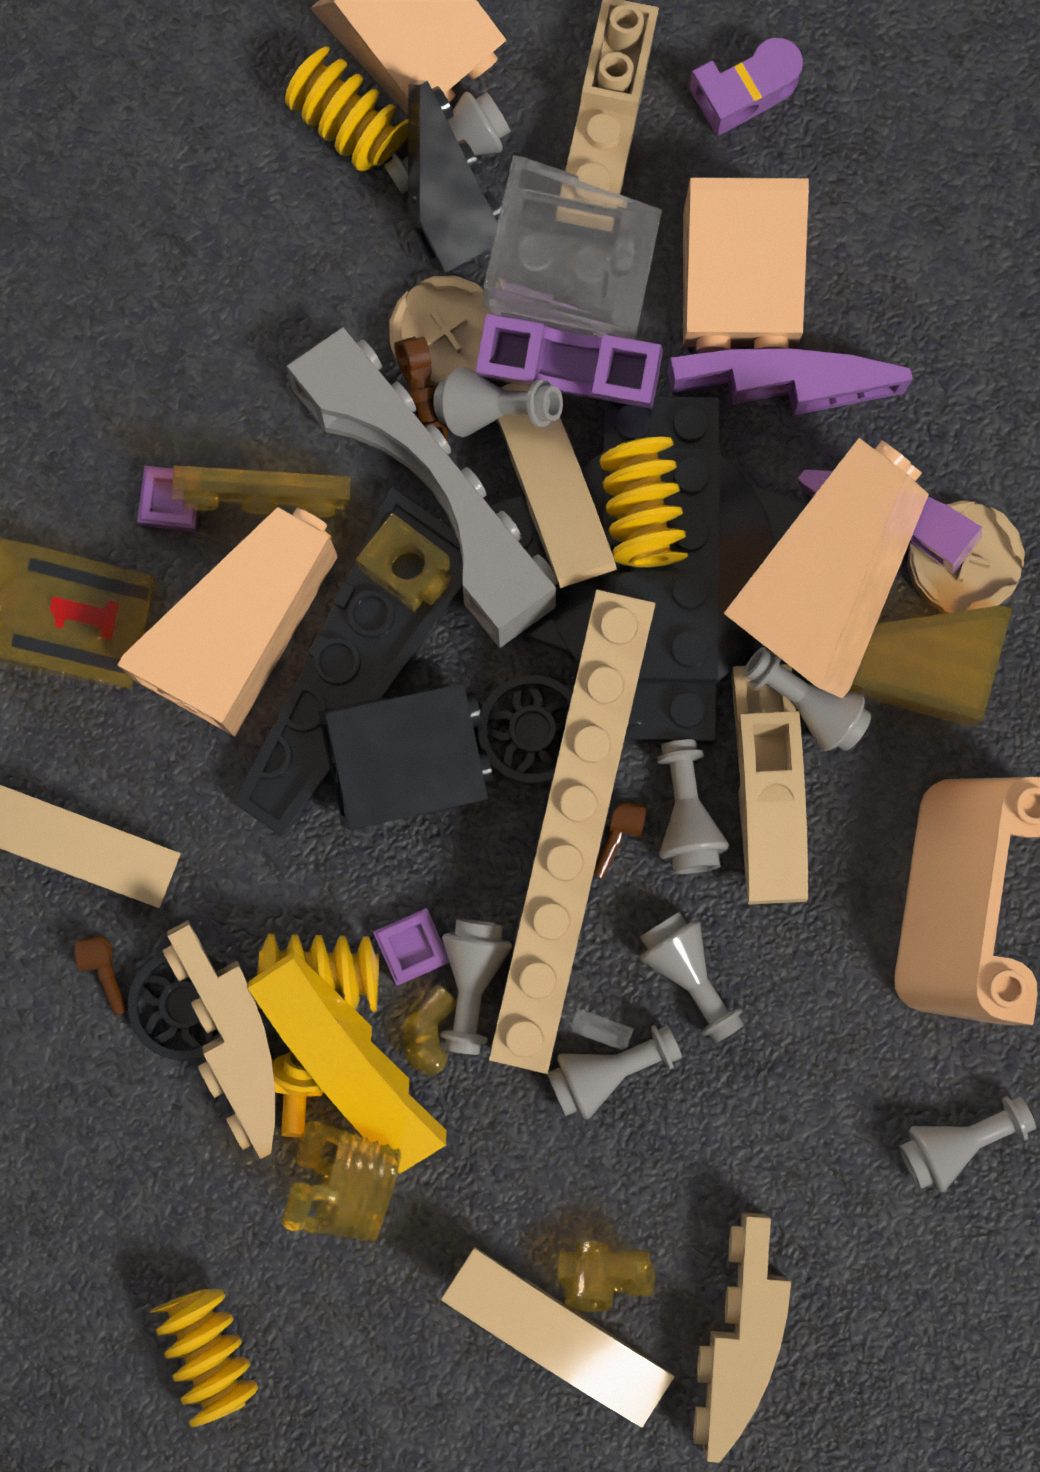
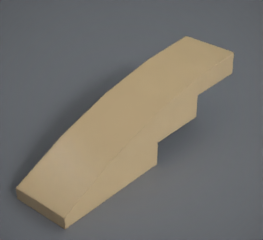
[496,384,617,588]
[0,785,181,908]
[441,1247,675,1427]

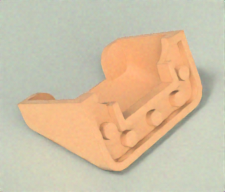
[894,777,1040,1025]

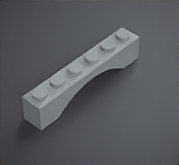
[287,327,558,648]

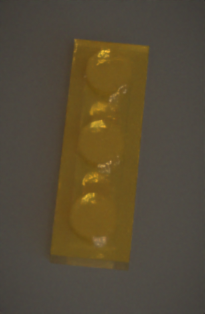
[171,466,351,517]

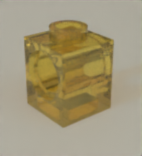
[356,513,452,612]

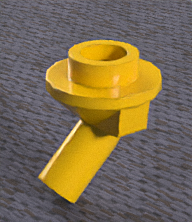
[272,1051,323,1137]

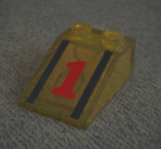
[0,538,155,690]

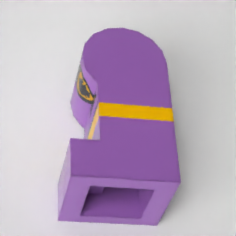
[689,38,803,137]

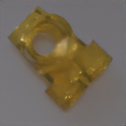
[558,1241,655,1312]

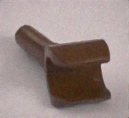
[593,802,646,879]
[74,936,128,1016]

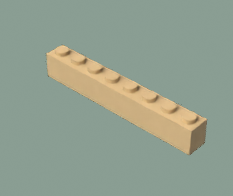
[489,590,656,1074]

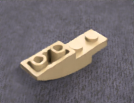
[557,0,659,226]
[731,664,808,905]
[162,920,275,1159]
[693,1213,791,1463]

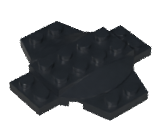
[489,396,807,743]

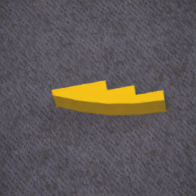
[247,951,447,1174]

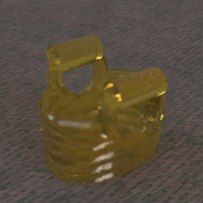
[281,1121,401,1243]

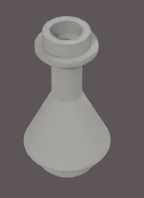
[384,92,511,194]
[434,367,563,437]
[744,647,871,751]
[657,739,729,874]
[640,912,744,1044]
[440,919,512,1055]
[547,1025,682,1119]
[899,1096,1036,1192]

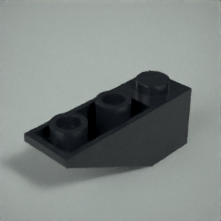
[408,80,506,273]

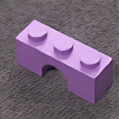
[476,313,663,409]

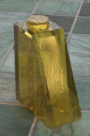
[850,605,1012,728]

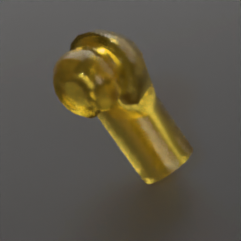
[403,983,457,1076]

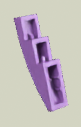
[667,349,913,416]

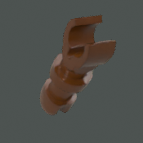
[394,336,449,442]

